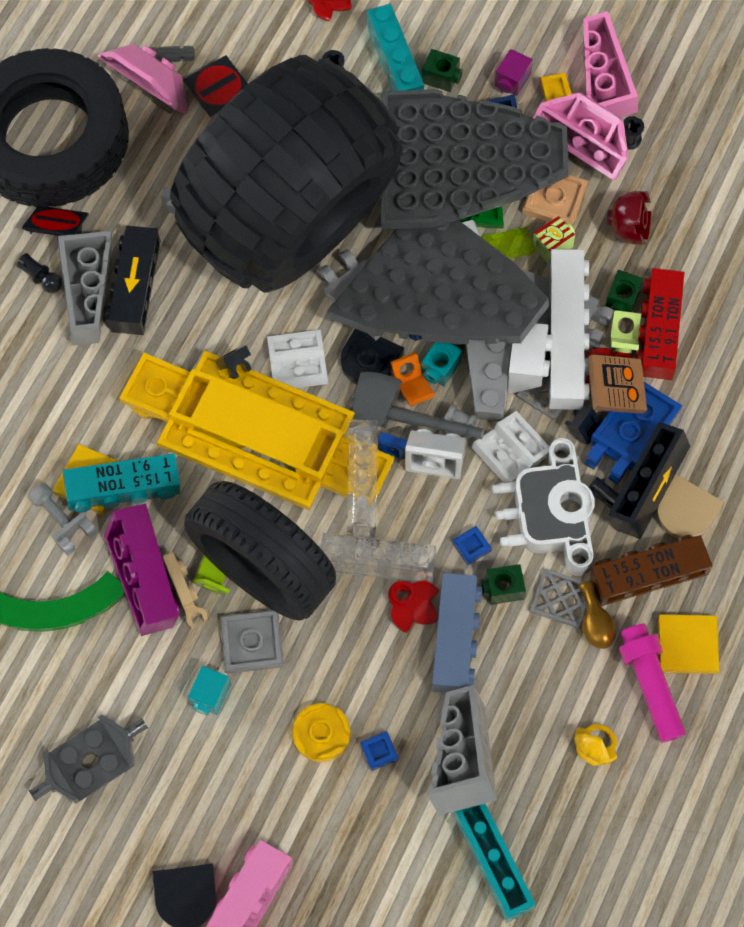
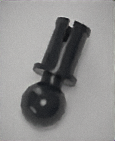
[17,253,62,293]

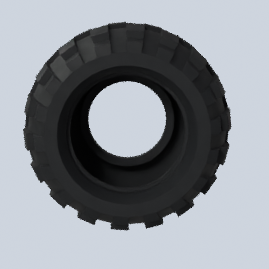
[170,55,403,293]

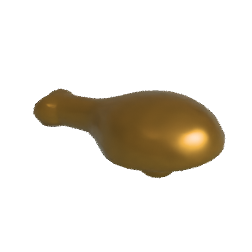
[579,581,616,649]

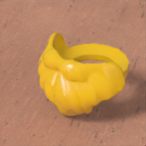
[574,724,618,766]

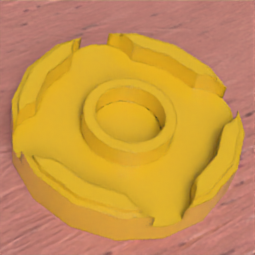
[292,703,351,763]

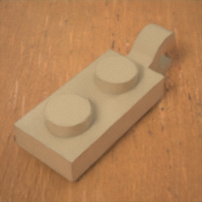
[163,552,209,629]

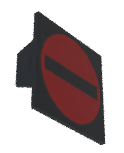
[183,55,248,117]
[22,207,89,236]

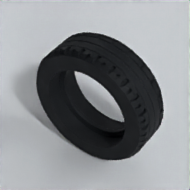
[184,481,336,621]

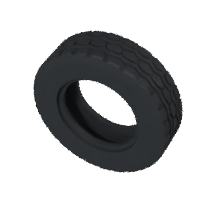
[0,48,129,207]

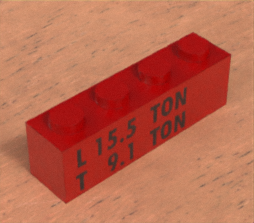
[636,268,685,380]

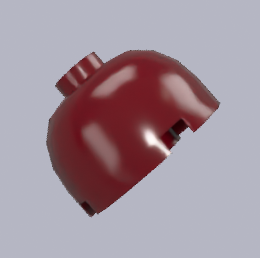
[607,191,651,245]

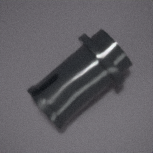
[588,477,619,508]

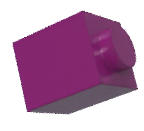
[495,49,533,96]

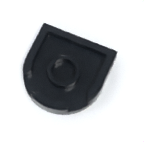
[341,329,404,385]
[153,863,217,927]

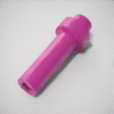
[619,623,686,743]

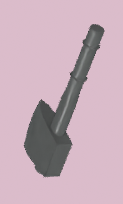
[350,372,484,440]

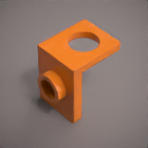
[391,352,435,406]

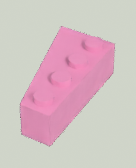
[583,11,638,117]
[205,840,293,927]

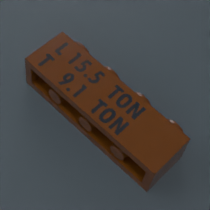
[590,535,713,606]

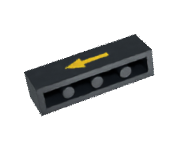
[105,225,161,335]
[608,422,691,539]

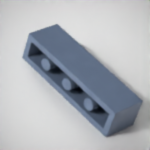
[432,573,482,693]

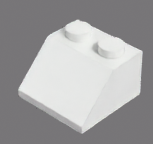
[508,323,553,393]
[405,429,466,479]

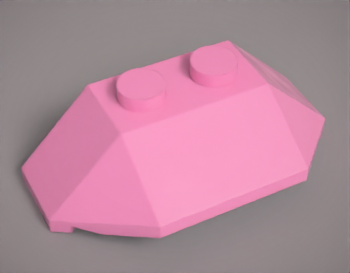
[98,44,188,115]
[533,92,629,181]

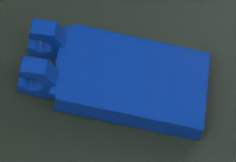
[585,382,683,485]

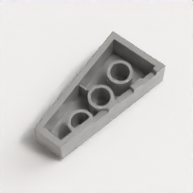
[58,231,112,346]
[466,339,512,421]
[427,685,497,816]

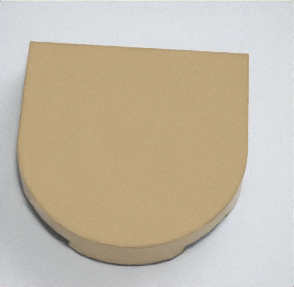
[657,474,724,539]

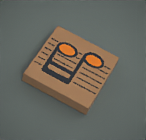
[588,355,647,414]

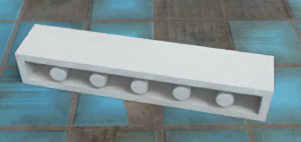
[549,249,590,410]

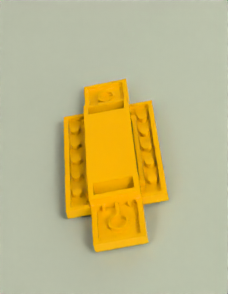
[119,350,395,511]

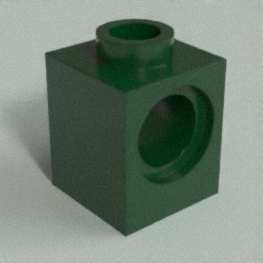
[422,49,463,92]
[605,269,643,314]
[481,564,526,605]

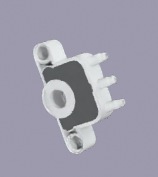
[492,438,595,576]

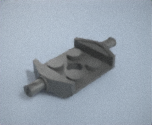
[29,715,148,804]

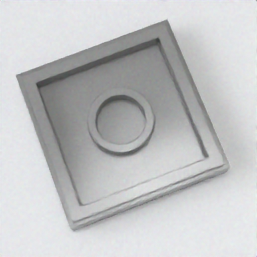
[221,610,284,674]

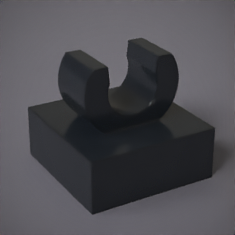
[215,345,251,379]
[565,404,602,445]

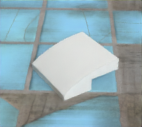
[267,329,328,388]
[471,411,550,482]

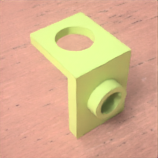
[610,310,641,353]

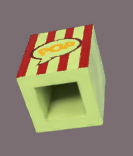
[532,216,575,264]

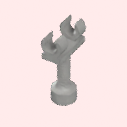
[28,483,98,556]

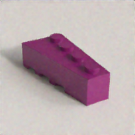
[104,503,180,636]

